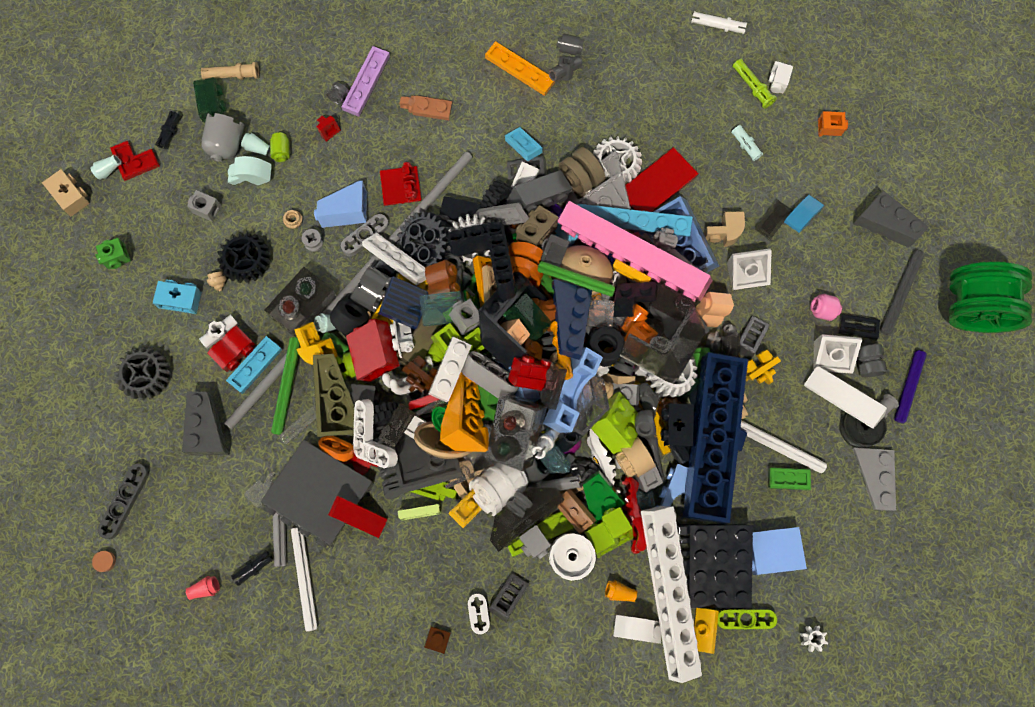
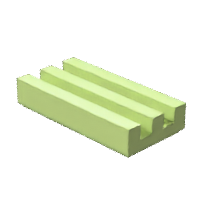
[398,504,441,520]

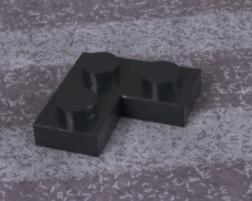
[612,282,658,317]

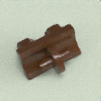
[402,356,438,393]

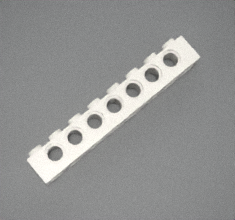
[641,506,702,683]

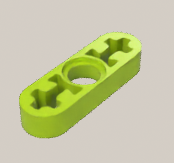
[717,610,777,629]

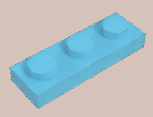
[226,336,282,394]

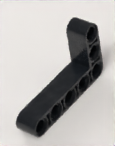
[447,222,517,300]

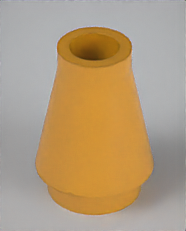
[605,580,637,602]

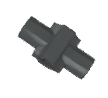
[549,56,582,81]

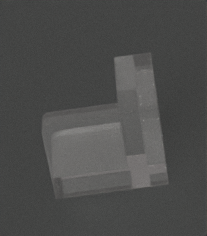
[587,300,614,327]

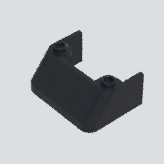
[478,272,549,369]

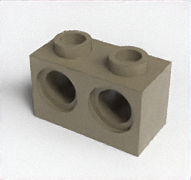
[515,205,559,248]

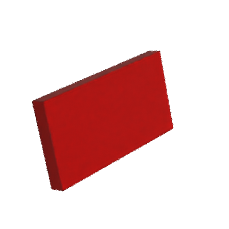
[625,147,699,212]

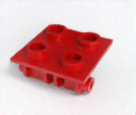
[380,162,421,206]

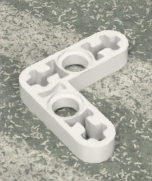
[353,399,398,468]

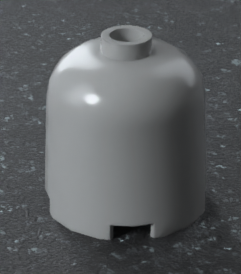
[201,113,245,162]

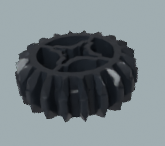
[217,232,271,284]

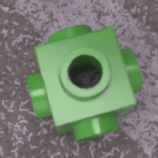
[96,238,131,269]

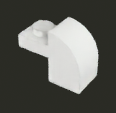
[613,615,662,644]

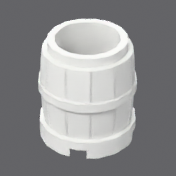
[469,459,528,516]

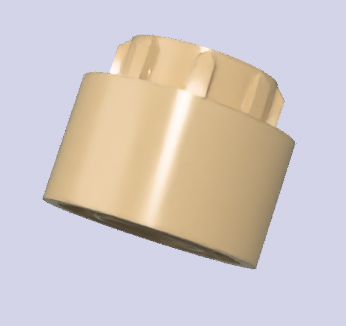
[615,437,656,478]

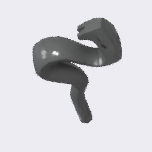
[635,383,665,483]

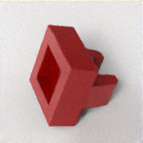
[316,115,341,142]

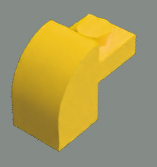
[294,322,338,365]

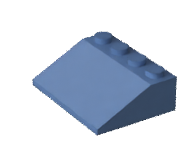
[634,196,719,273]

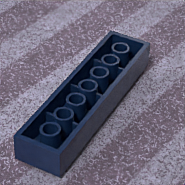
[683,352,748,524]

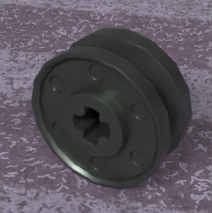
[839,412,887,448]

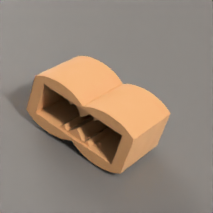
[695,292,734,327]

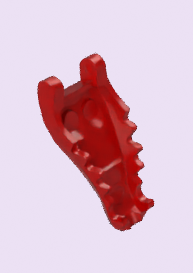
[621,477,646,554]

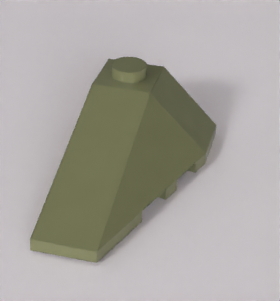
[313,354,355,437]

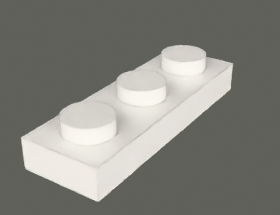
[428,337,472,402]

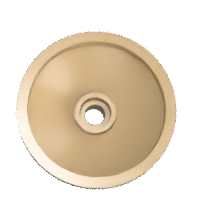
[556,245,613,296]
[414,422,472,459]

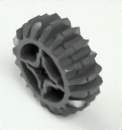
[114,347,171,400]

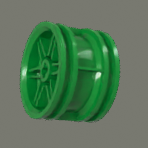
[949,262,1032,333]

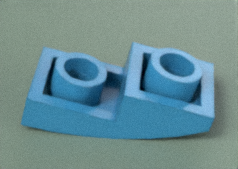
[784,195,824,233]

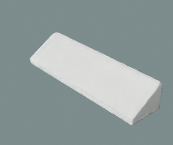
[804,366,887,429]

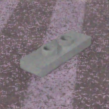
[476,203,529,225]

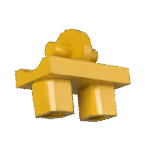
[746,349,781,385]

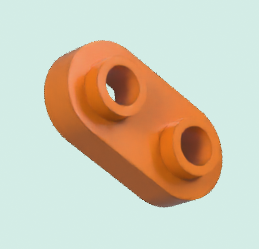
[318,436,354,462]

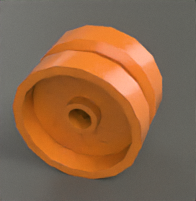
[508,242,544,288]

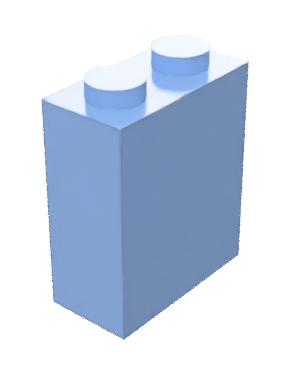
[752,527,807,575]

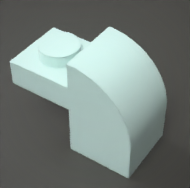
[228,156,271,185]

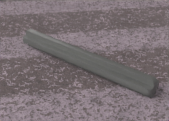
[880,250,925,335]

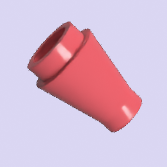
[186,576,220,600]

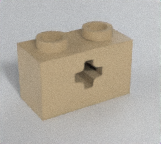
[42,169,90,217]

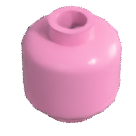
[811,294,842,321]

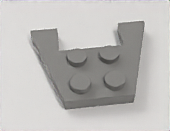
[564,151,631,210]

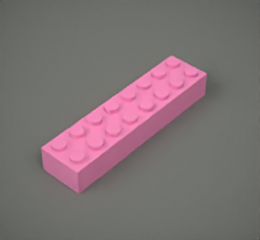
[557,201,713,302]

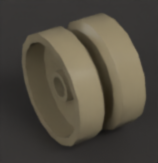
[559,147,606,197]

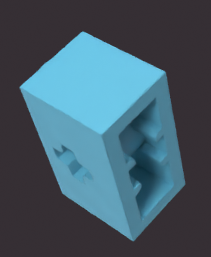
[153,280,202,314]

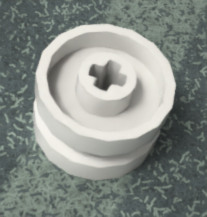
[548,533,596,581]

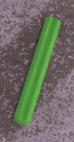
[537,261,615,297]

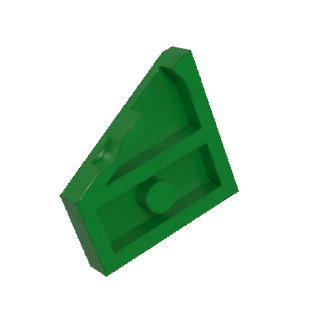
[583,470,625,524]

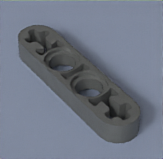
[98,464,149,539]

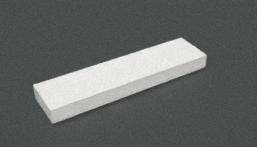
[362,233,426,286]

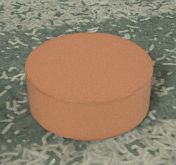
[92,551,116,572]

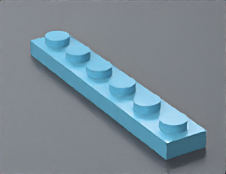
[577,204,693,237]

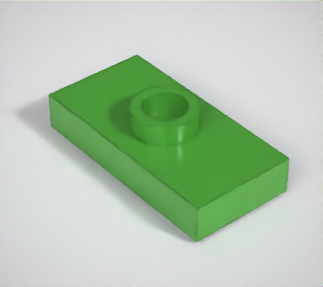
[768,467,811,490]

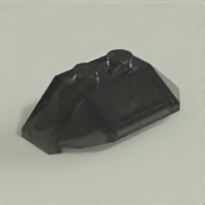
[490,487,564,552]

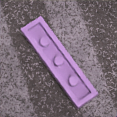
[341,46,390,117]

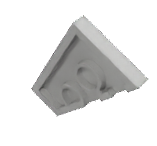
[852,448,896,511]

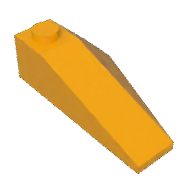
[440,372,489,452]

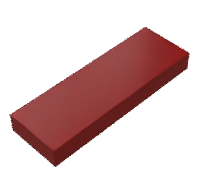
[328,496,388,538]

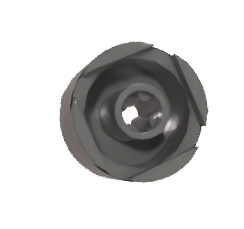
[350,266,391,312]

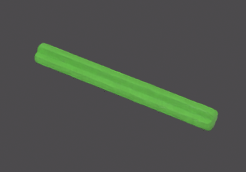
[271,337,300,435]

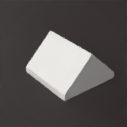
[727,249,772,290]
[813,334,862,374]

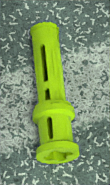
[732,59,777,109]

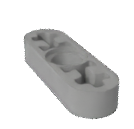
[341,214,389,256]

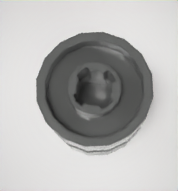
[857,344,887,377]

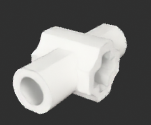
[199,314,239,349]

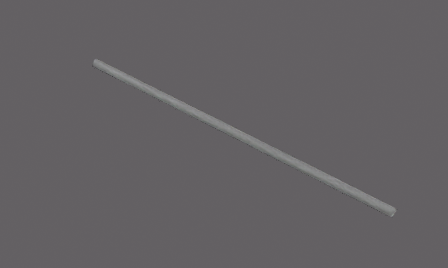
[224,152,473,429]

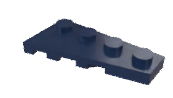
[552,279,592,360]

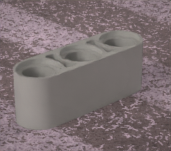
[461,351,519,402]

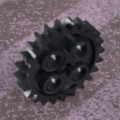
[396,211,450,267]

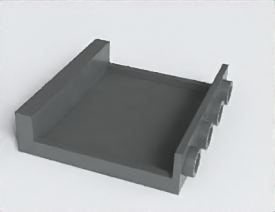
[260,440,373,548]

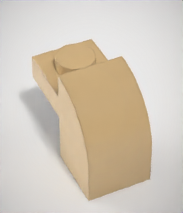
[704,212,745,247]

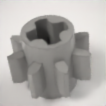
[653,228,678,252]

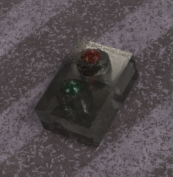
[264,267,337,337]
[485,394,547,471]

